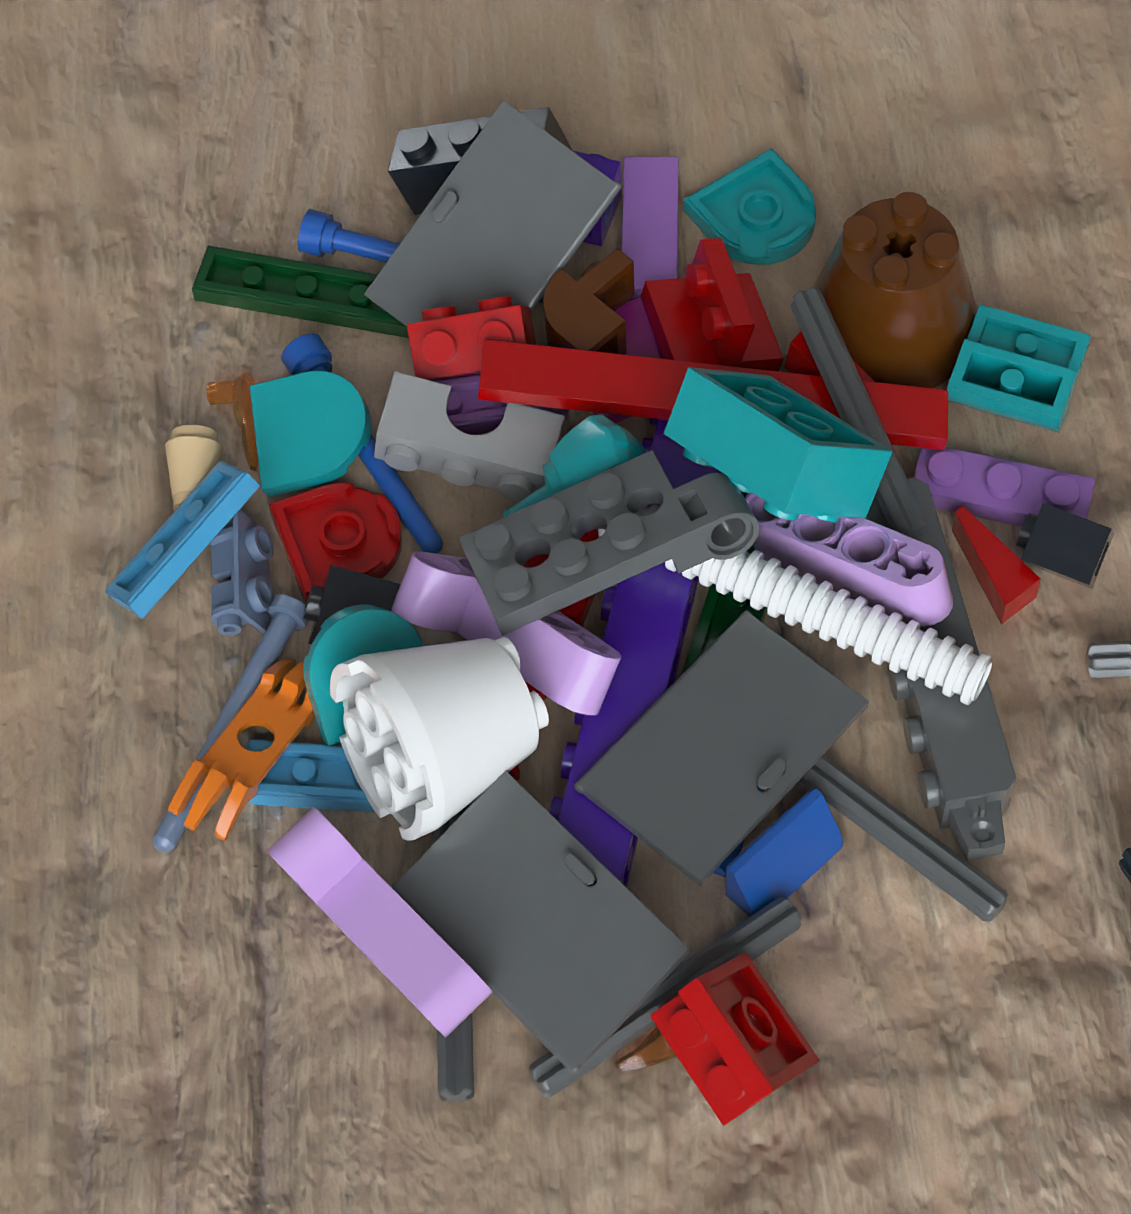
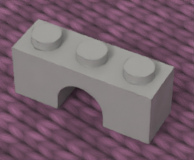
[374,372,565,501]

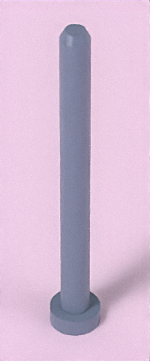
[153,594,309,853]

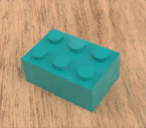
[664,367,893,523]

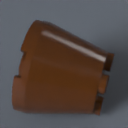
[812,192,977,388]

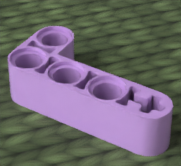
[745,493,953,626]
[391,551,621,715]
[267,807,493,1038]

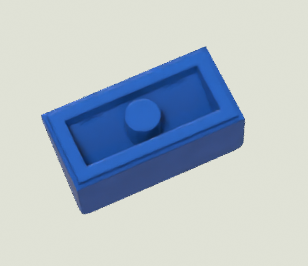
[726,788,843,917]

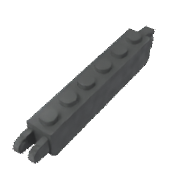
[865,477,1016,860]

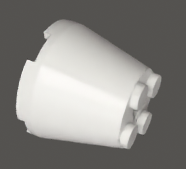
[330,637,549,841]

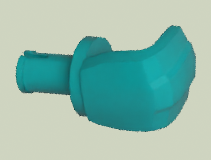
[503,415,647,517]

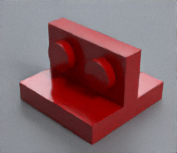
[641,238,784,372]
[650,952,820,1126]

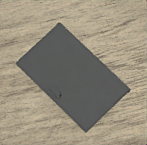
[364,100,622,375]
[574,611,869,886]
[391,770,692,1074]

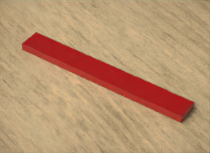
[478,339,948,450]

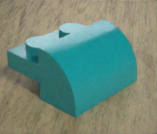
[947,304,1091,433]

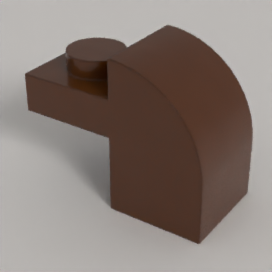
[543,248,635,355]

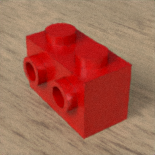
[407,296,536,381]

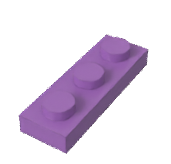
[914,447,1095,526]

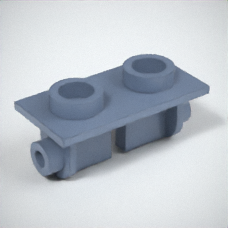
[211,509,274,636]

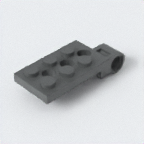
[458,450,760,636]

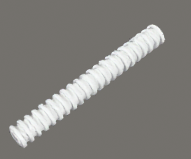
[598,504,992,705]

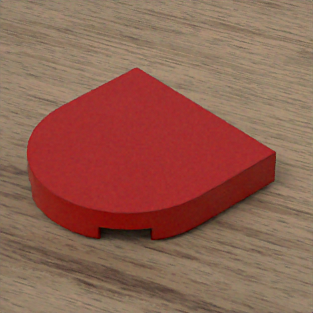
[268,482,402,605]

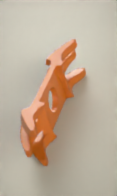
[168,658,315,841]

